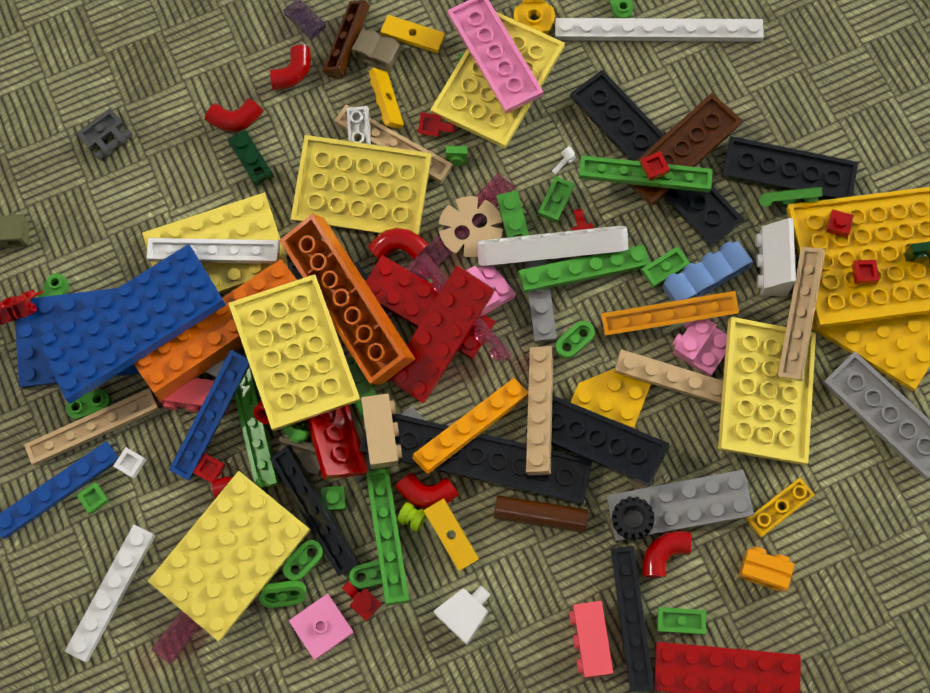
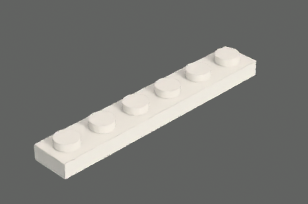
[146,238,280,264]
[64,524,156,662]

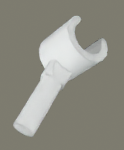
[552,147,575,174]

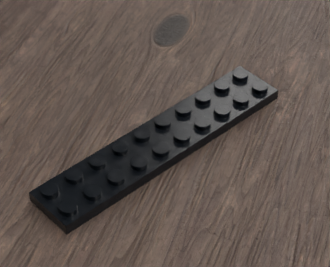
[570,69,744,248]
[359,414,592,505]

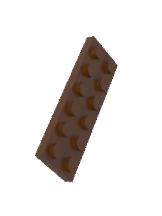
[628,93,743,207]

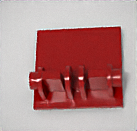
[0,289,44,325]

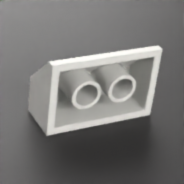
[755,218,796,296]

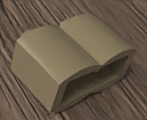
[351,29,400,72]

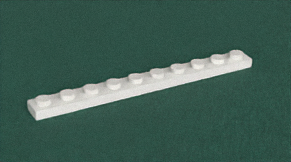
[555,18,764,42]

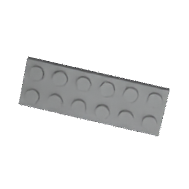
[822,351,930,480]
[606,470,754,542]

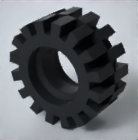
[612,496,655,541]

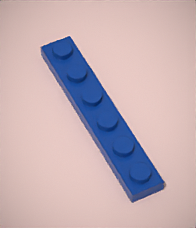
[169,349,250,481]
[0,441,119,539]

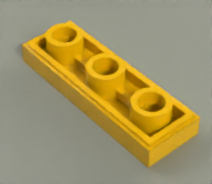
[380,15,446,54]
[368,68,405,129]
[746,478,815,538]
[423,498,479,571]

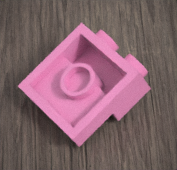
[467,265,516,317]
[672,319,727,377]

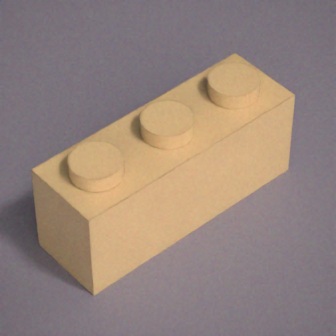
[361,393,402,469]

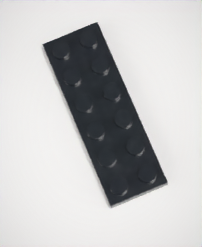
[721,136,858,200]
[526,395,670,487]

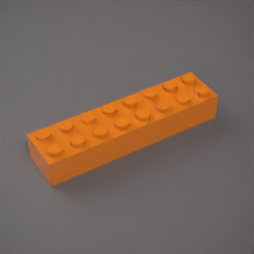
[279,213,415,385]
[134,259,297,402]

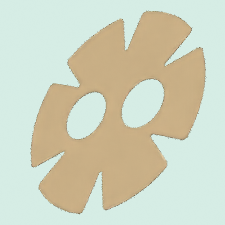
[439,196,503,257]

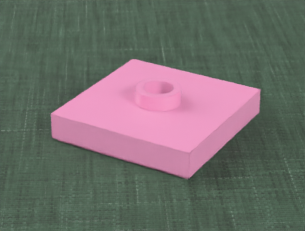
[289,593,354,660]

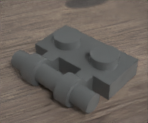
[77,108,133,161]

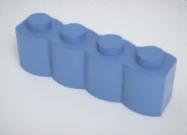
[662,241,753,301]

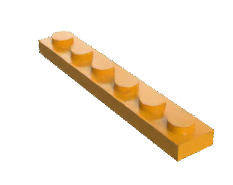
[601,290,739,335]
[412,378,528,474]

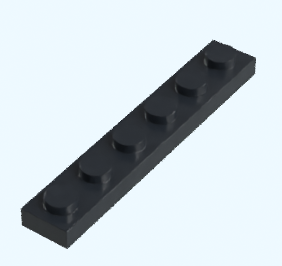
[270,445,360,576]
[610,546,654,693]

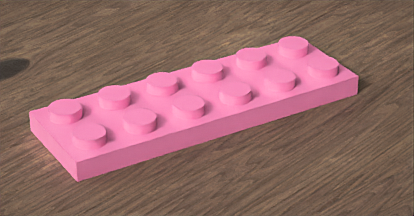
[447,0,544,114]

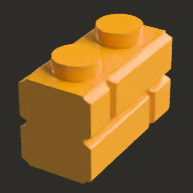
[738,546,795,593]

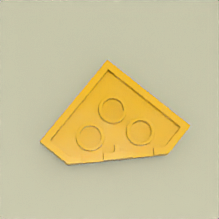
[571,368,651,428]

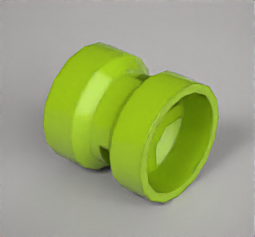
[397,501,427,532]

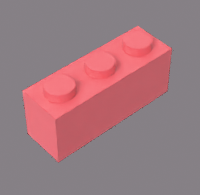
[158,378,230,414]
[569,601,613,679]

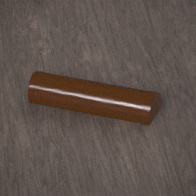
[323,0,370,80]
[494,495,589,533]

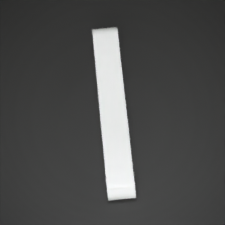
[476,226,629,266]

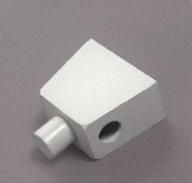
[433,585,490,645]

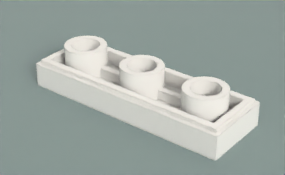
[346,106,371,144]

